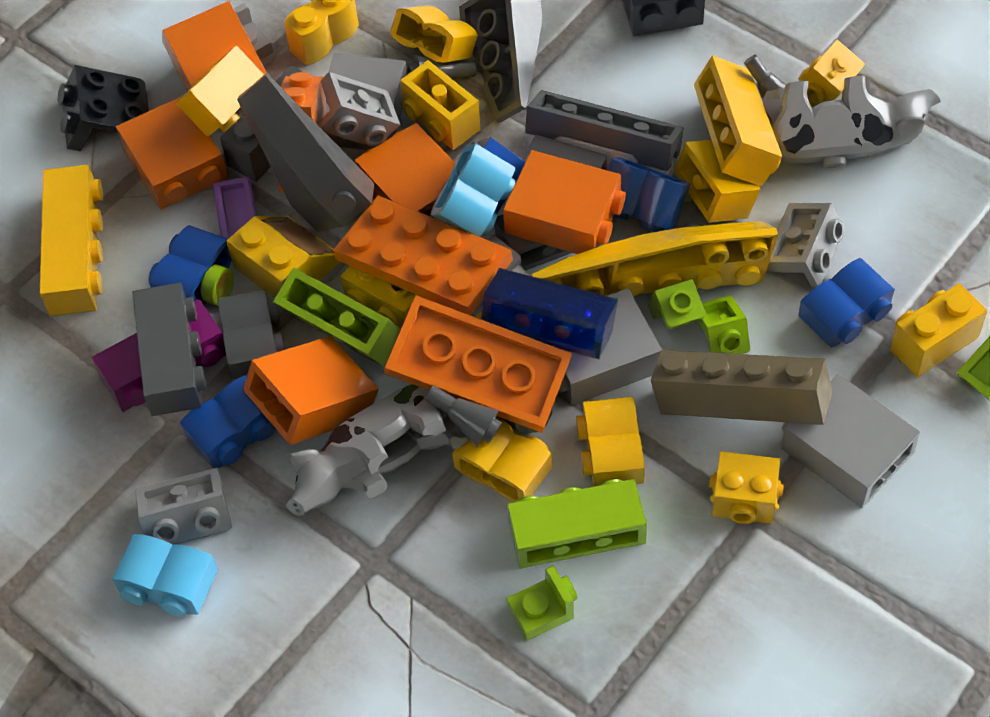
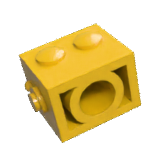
[798,40,865,108]
[709,451,784,524]

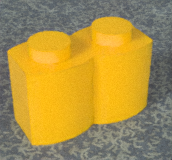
[284,0,359,65]
[390,5,478,63]
[576,397,645,487]
[452,418,552,502]

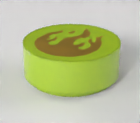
[200,265,234,306]

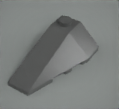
[459,0,543,122]
[237,73,374,232]

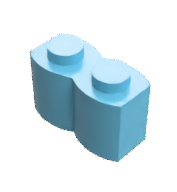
[431,144,515,237]
[112,534,218,617]

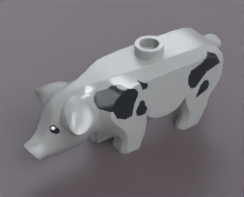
[763,76,941,168]
[286,384,469,516]

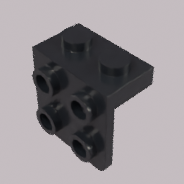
[622,0,705,37]
[57,65,149,151]

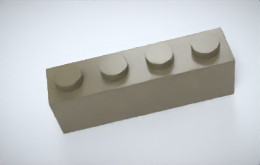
[650,350,832,425]

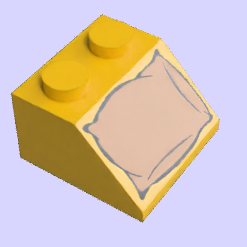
[226,216,340,298]

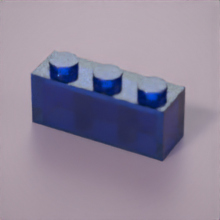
[481,268,618,359]

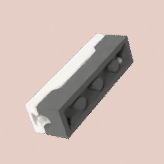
[524,90,684,176]

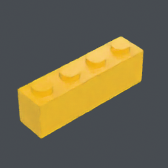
[693,55,782,187]
[40,164,103,316]

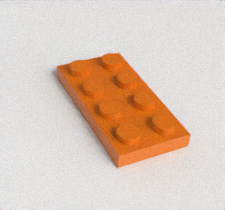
[333,196,513,316]
[384,295,572,433]

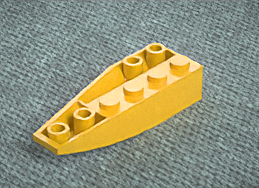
[528,221,778,304]

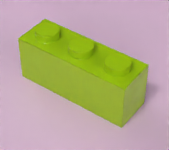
[273,267,401,368]
[508,479,647,569]

